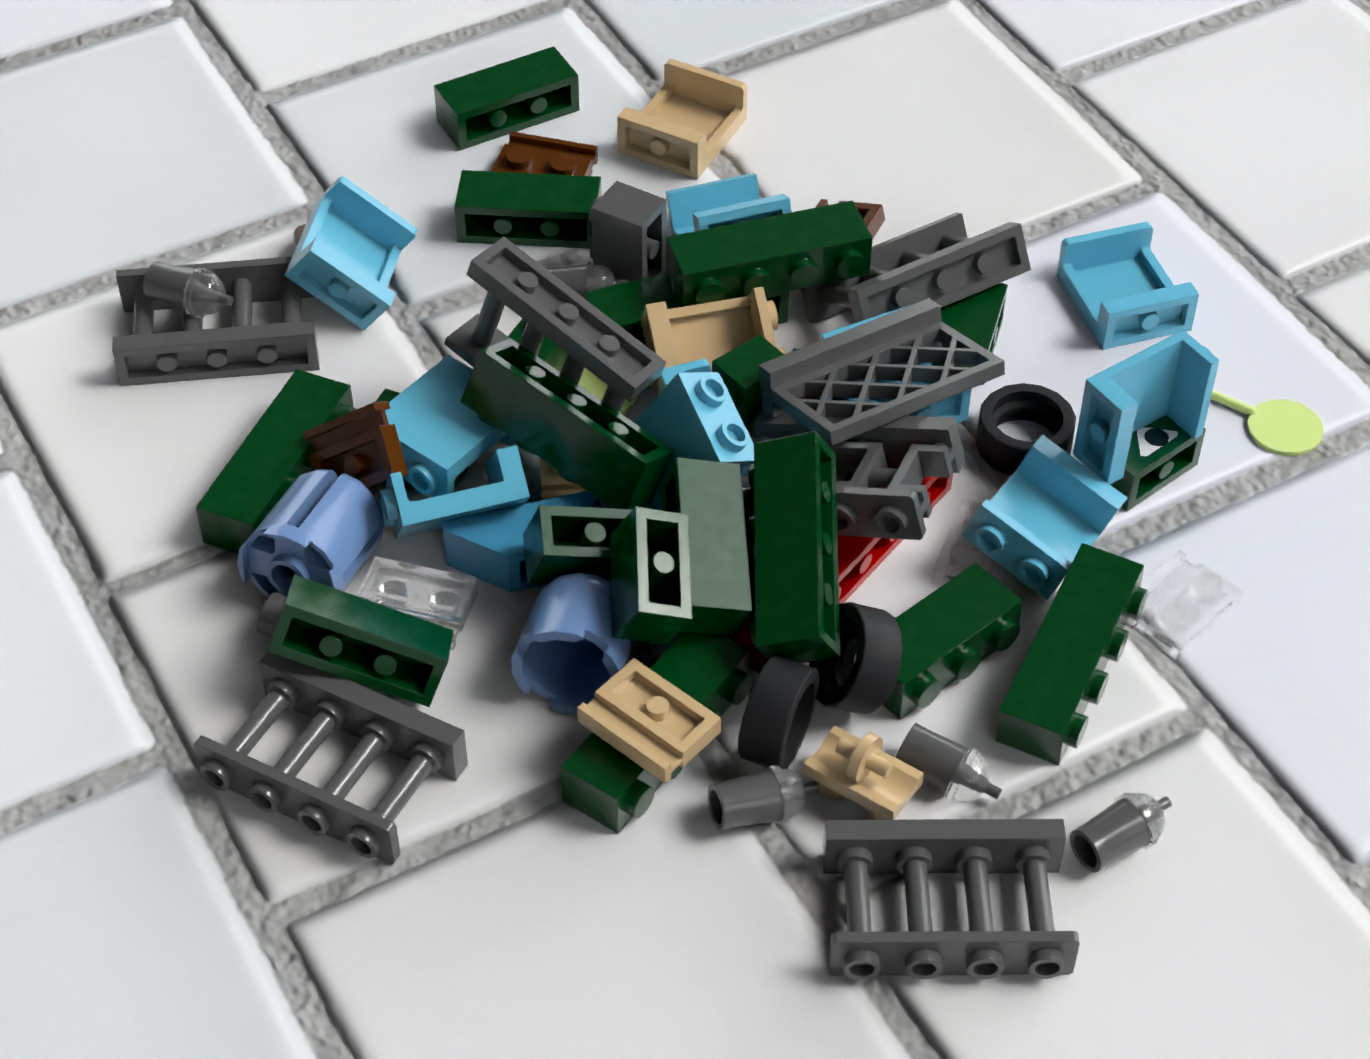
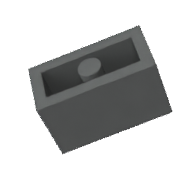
[589,180,667,282]

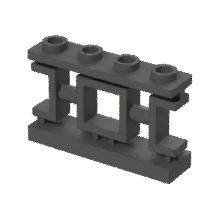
[741,411,965,540]

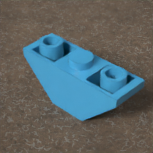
[441,491,600,592]

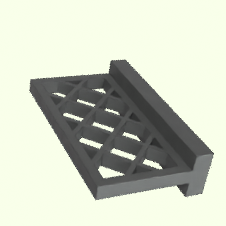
[758,298,1005,446]

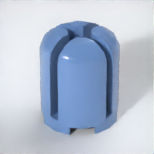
[237,469,383,597]

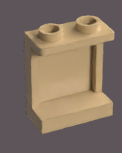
[617,59,747,180]
[640,287,786,397]

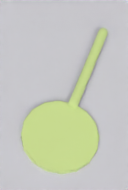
[1210,390,1324,456]

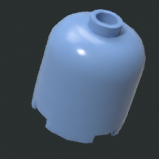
[511,572,633,715]

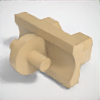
[803,725,924,820]

